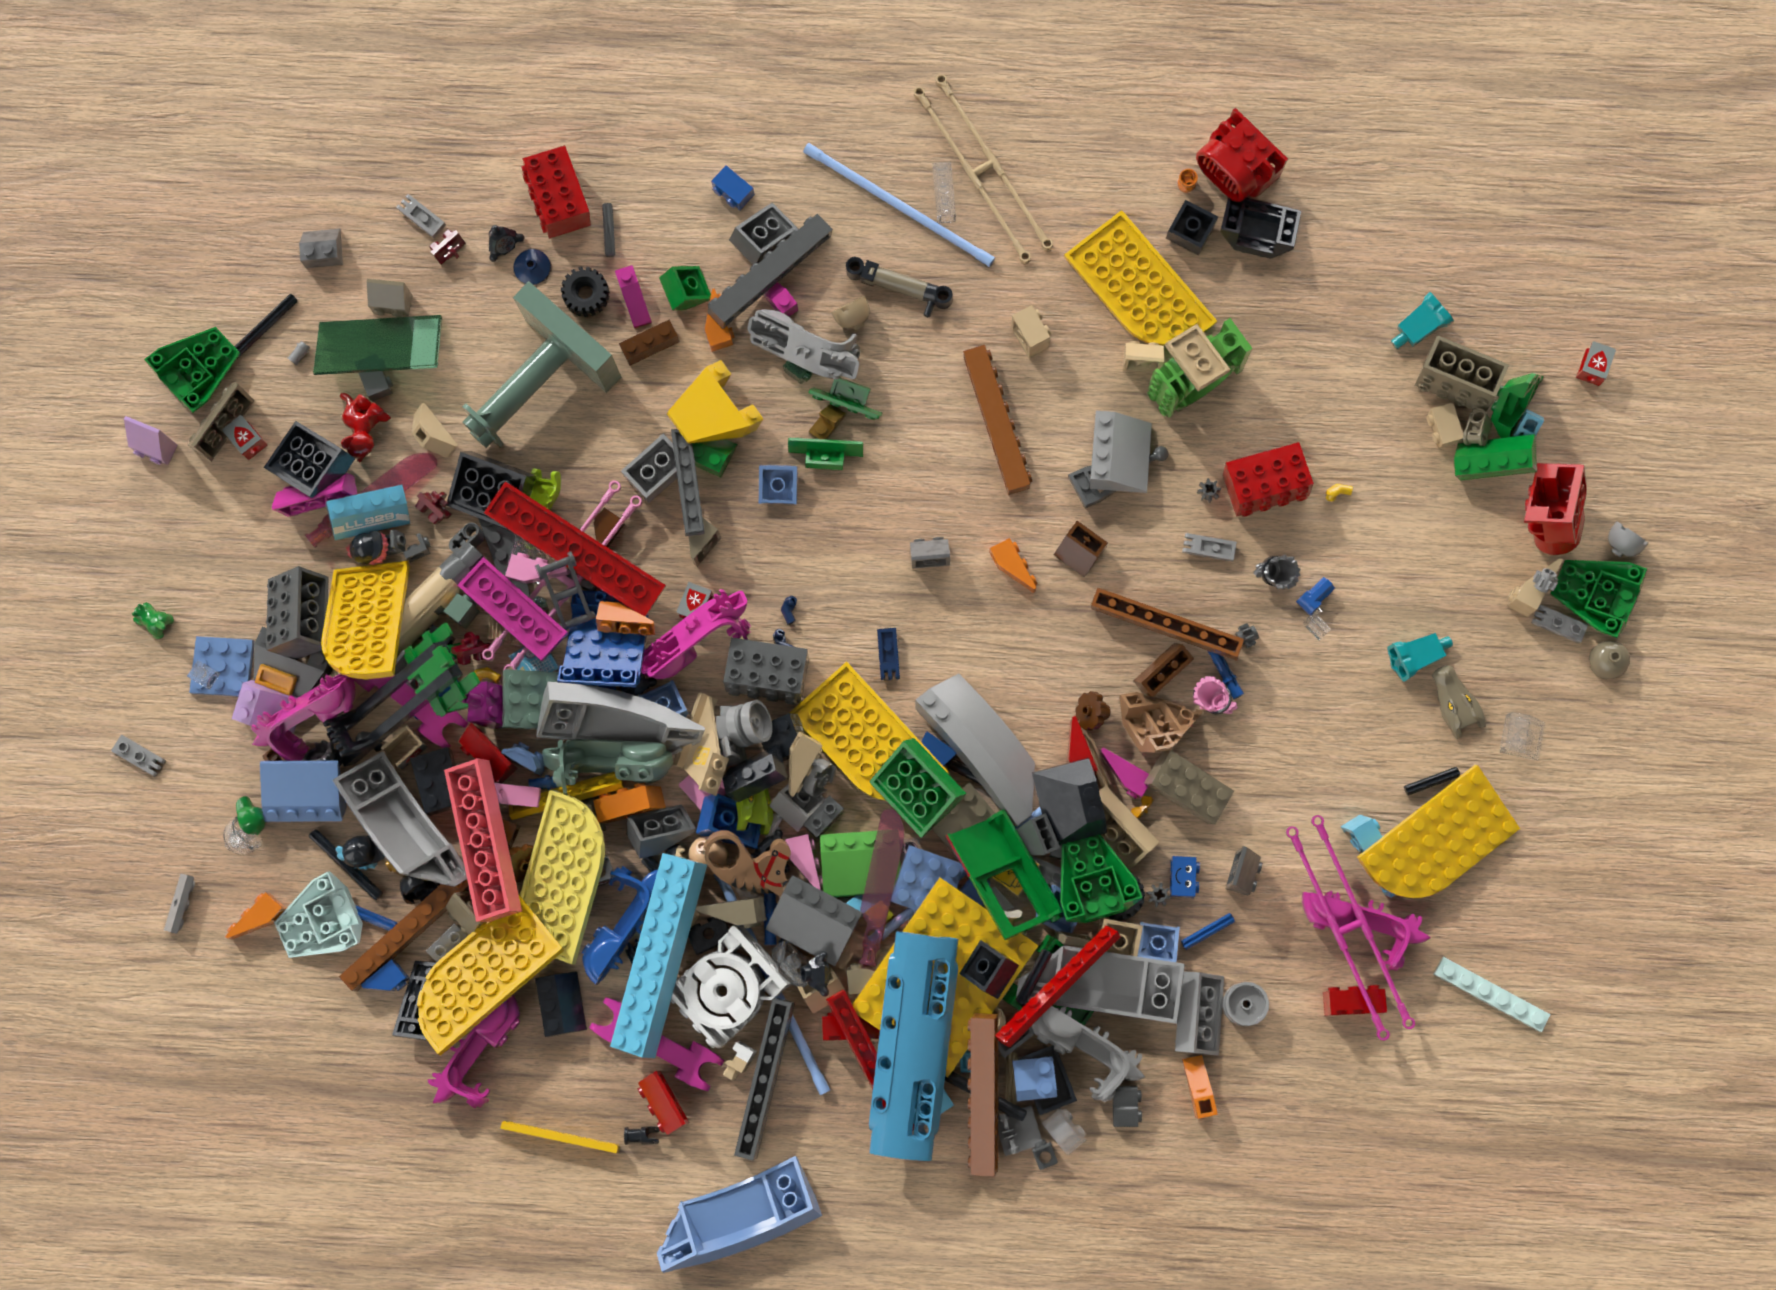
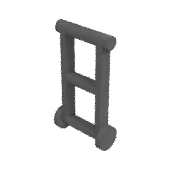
[535,551,596,630]

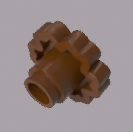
[1075,691,1111,731]
[509,844,534,883]

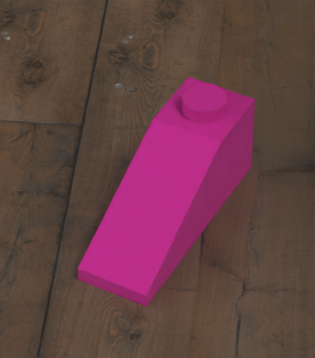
[615,265,652,329]
[1100,747,1149,799]

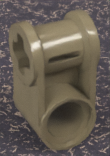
[1463,408,1492,446]

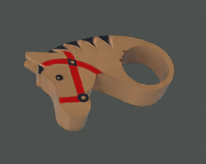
[703,830,791,897]

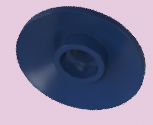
[513,249,551,285]

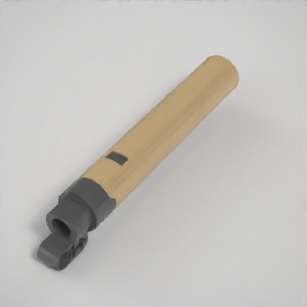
[315,523,486,717]

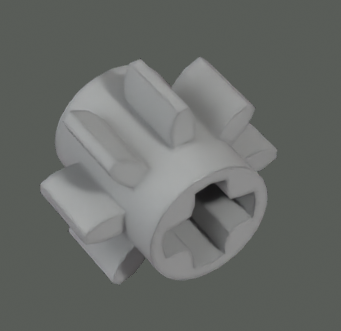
[1533,568,1558,593]

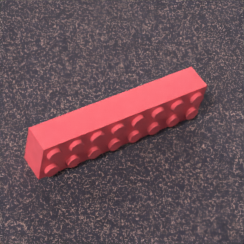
[444,759,522,922]

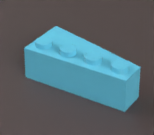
[1340,815,1395,898]

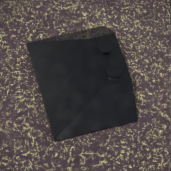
[1220,197,1301,259]
[1032,758,1107,845]
[392,960,436,1041]

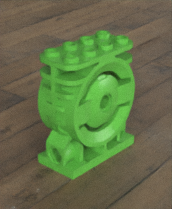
[1147,318,1253,418]

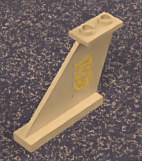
[673,693,729,796]

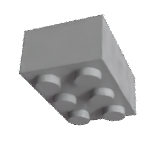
[621,433,677,503]

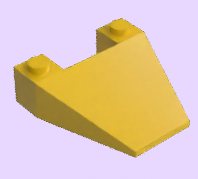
[666,360,764,443]

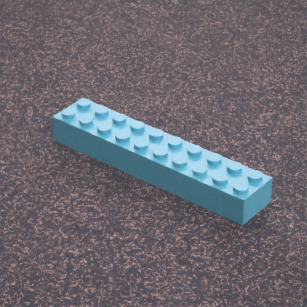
[610,853,707,1058]

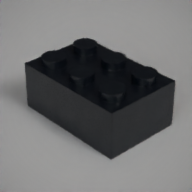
[410,747,456,816]
[1018,1045,1077,1115]

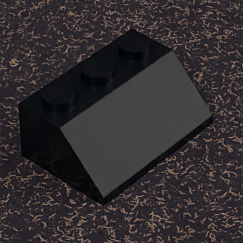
[722,744,787,803]
[535,972,587,1037]

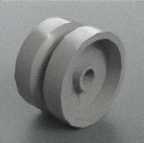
[726,700,772,748]
[1222,982,1269,1026]

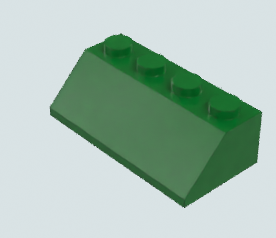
[1454,434,1537,481]

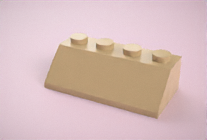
[1099,785,1159,870]

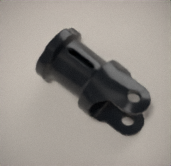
[624,1127,660,1145]

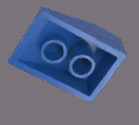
[696,793,761,849]

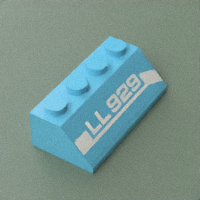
[326,485,410,541]

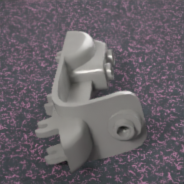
[748,309,861,379]
[1032,1006,1145,1102]

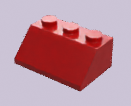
[458,722,518,784]
[637,1071,690,1135]

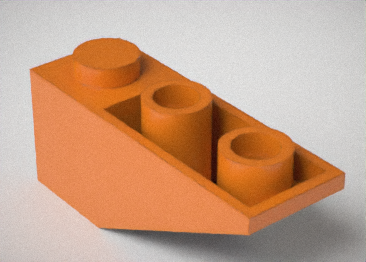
[705,288,735,352]
[989,538,1038,593]
[596,601,655,635]
[225,892,287,940]
[1182,1055,1218,1119]

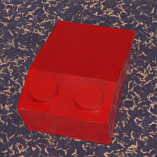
[1067,716,1098,774]

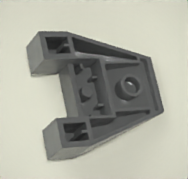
[254,626,333,697]

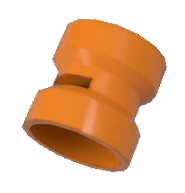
[1178,169,1198,193]

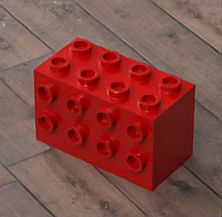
[521,145,591,239]
[1222,442,1314,517]

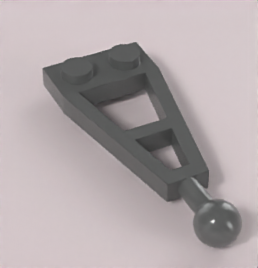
[1068,446,1169,509]

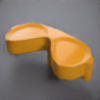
[1131,796,1153,819]

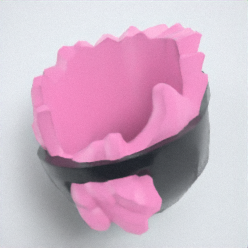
[1193,676,1238,715]

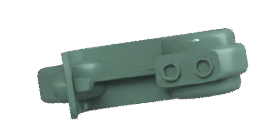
[542,739,673,795]

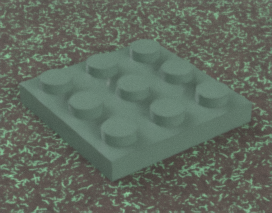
[503,669,559,730]

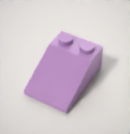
[124,416,177,465]
[232,680,298,734]

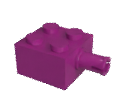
[462,681,503,729]

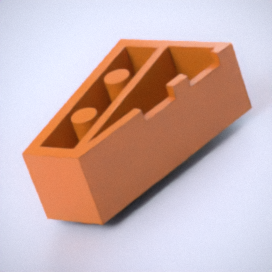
[593,783,666,823]

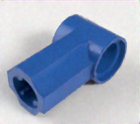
[1296,577,1335,615]

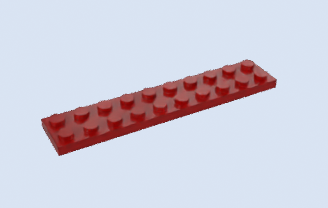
[484,481,666,617]

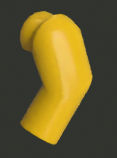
[1326,484,1353,502]
[473,667,501,683]

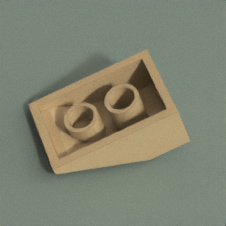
[1507,558,1563,617]

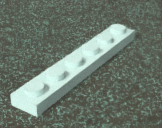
[1433,957,1551,1032]

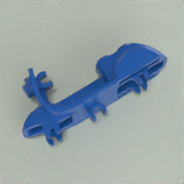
[582,866,658,985]

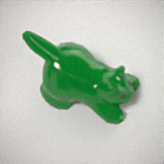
[132,602,174,639]

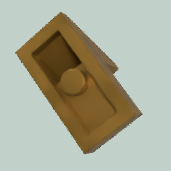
[808,404,846,440]

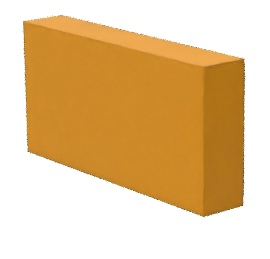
[255,664,298,696]

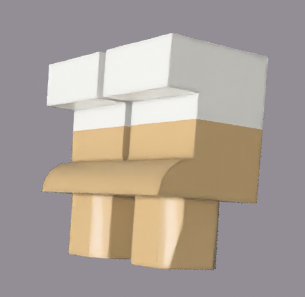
[723,1041,757,1081]

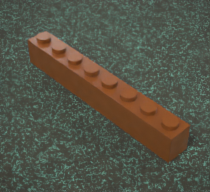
[963,345,1033,495]
[1091,587,1244,661]
[339,880,469,992]
[968,1013,998,1177]

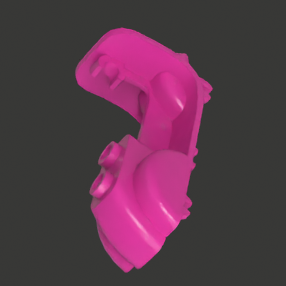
[641,589,751,679]
[251,674,356,761]
[1302,890,1431,971]
[428,995,520,1109]

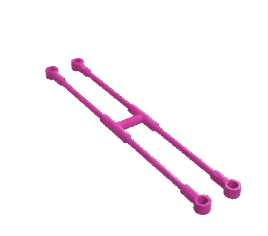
[1286,815,1415,1041]

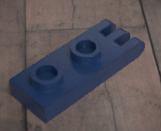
[877,628,900,681]

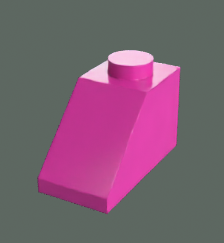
[763,282,798,317]

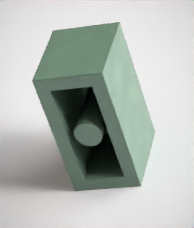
[443,593,480,629]

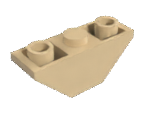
[412,403,458,458]

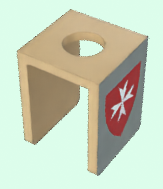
[381,725,428,769]

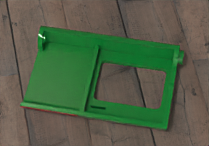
[946,810,1063,940]

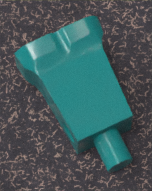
[1391,292,1454,349]
[1387,633,1453,682]

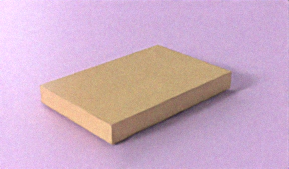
[1165,324,1231,391]

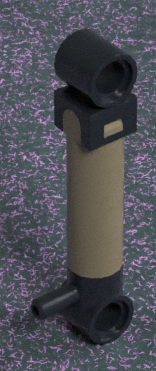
[846,257,953,318]

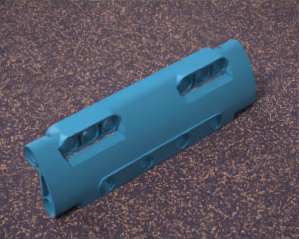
[869,931,958,1161]

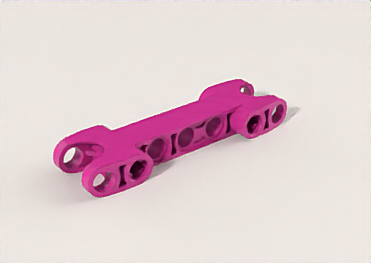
[353,674,469,748]
[589,997,725,1092]

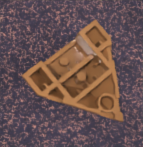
[1119,692,1203,753]

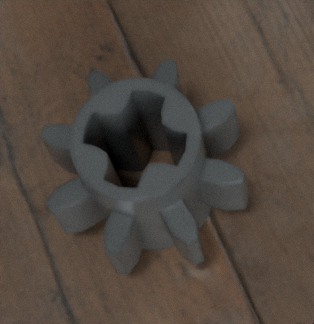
[1197,478,1221,503]
[1235,623,1259,648]
[1146,883,1171,908]

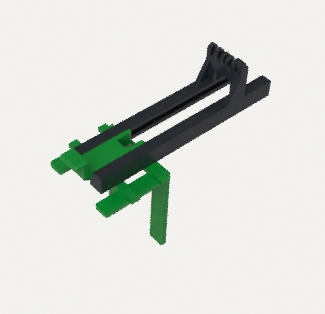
[323,623,480,767]

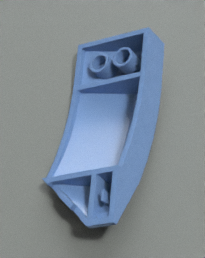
[657,1156,822,1273]

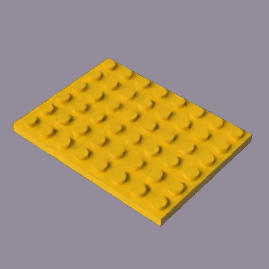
[852,877,1038,1077]

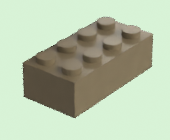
[1144,750,1234,824]

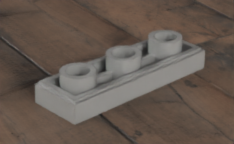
[164,874,195,934]

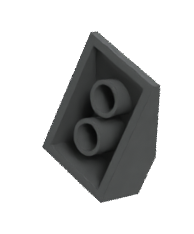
[729,202,797,264]
[626,804,696,859]
[1225,846,1263,896]

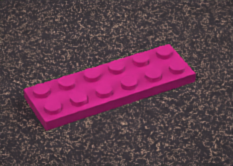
[457,557,569,662]

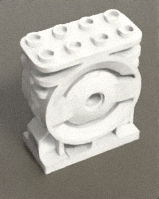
[671,925,793,1049]

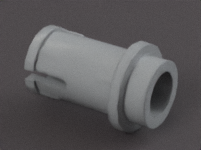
[287,341,310,365]

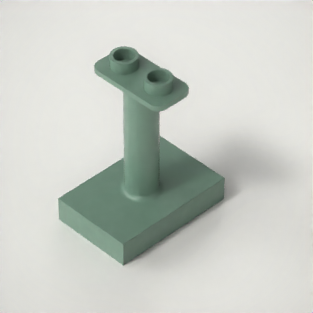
[462,281,622,448]

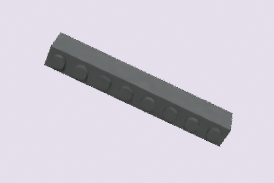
[708,214,833,329]
[734,998,795,1161]

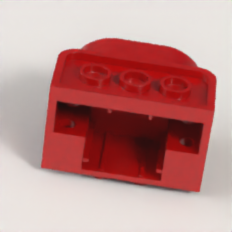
[1196,108,1288,202]
[1524,463,1587,555]

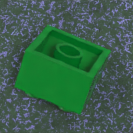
[659,266,711,311]
[692,439,738,478]

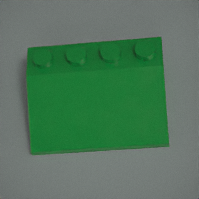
[869,738,967,838]

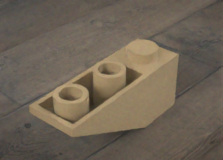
[788,731,822,797]

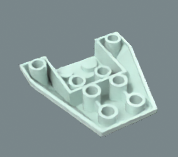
[274,871,363,958]

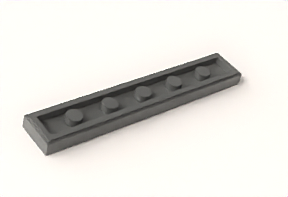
[671,429,705,536]

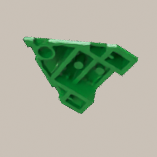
[1491,373,1544,438]

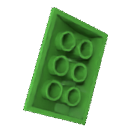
[820,829,901,897]

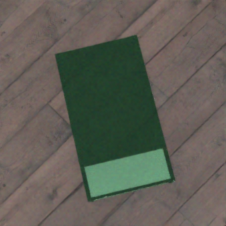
[313,315,442,375]

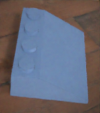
[260,761,347,822]

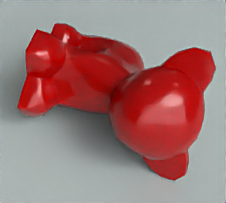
[340,393,391,463]

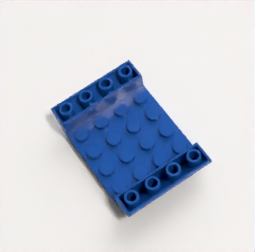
[557,590,649,687]

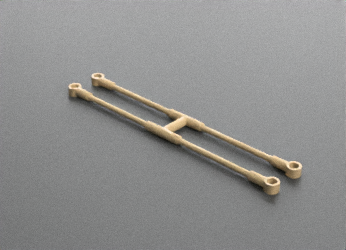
[914,74,1053,264]

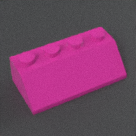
[272,472,358,517]

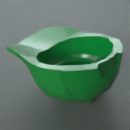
[236,796,266,835]

